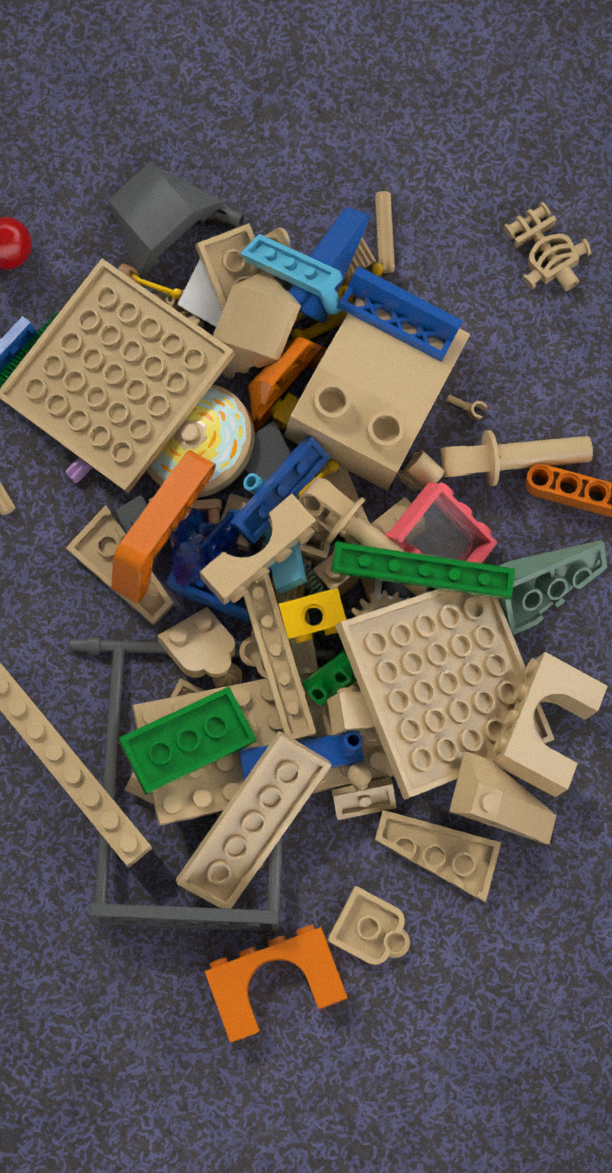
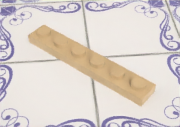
[243,574,316,740]

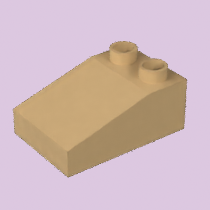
[284,297,470,491]

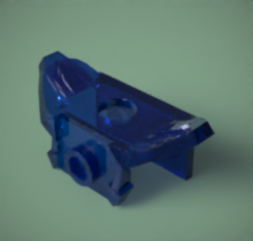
[170,508,238,588]

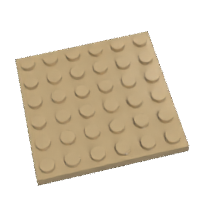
[0,259,236,493]
[335,589,555,800]

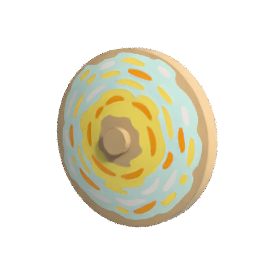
[147,385,255,497]

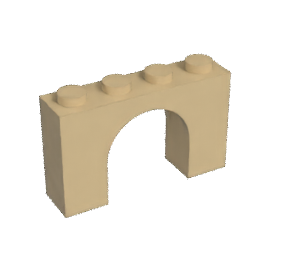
[493,652,607,797]

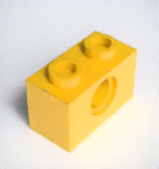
[279,588,346,644]

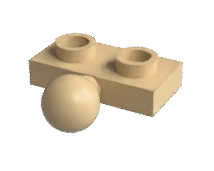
[331,762,397,820]

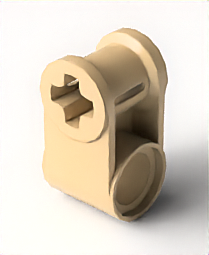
[396,450,445,491]

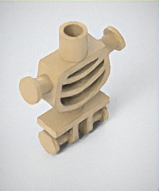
[503,202,591,291]

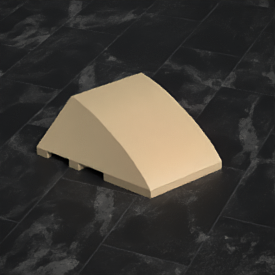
[213,271,301,379]

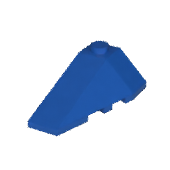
[286,207,371,324]

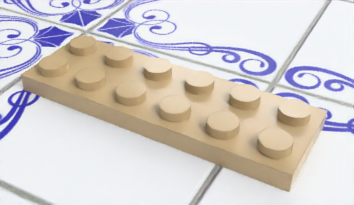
[176,731,332,909]

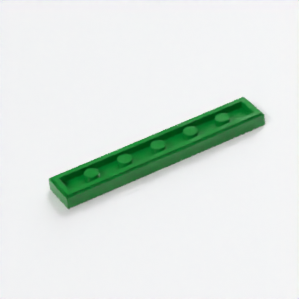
[331,541,515,600]

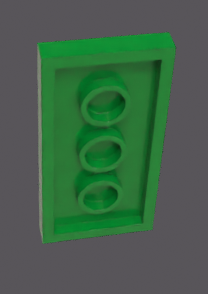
[118,686,257,795]

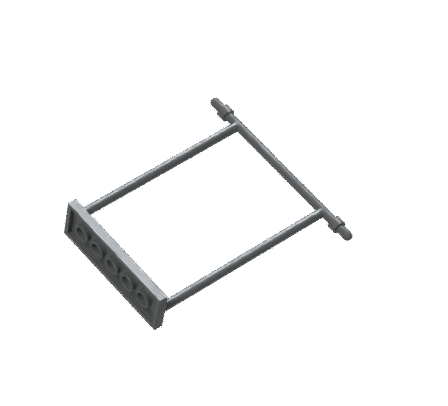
[67,637,338,933]

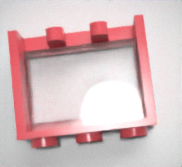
[384,482,498,590]

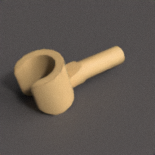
[447,394,487,421]

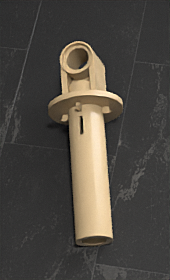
[440,430,593,486]
[298,478,427,596]

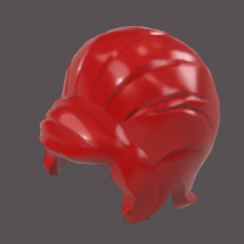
[0,217,32,270]

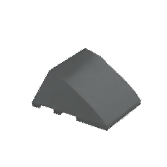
[108,162,224,278]

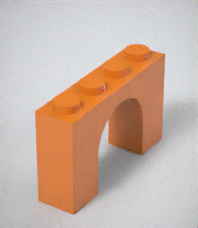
[205,924,347,1043]

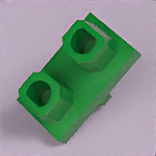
[302,651,357,707]

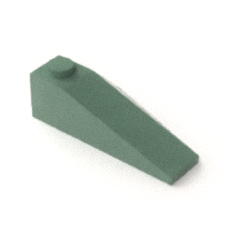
[498,540,607,635]

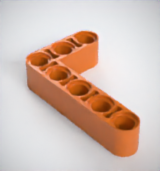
[111,450,216,603]
[525,464,612,517]

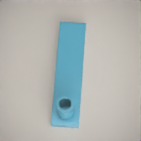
[240,234,343,315]
[243,473,307,594]

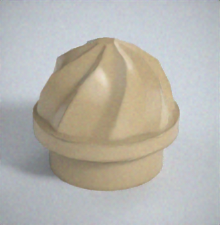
[212,662,242,688]

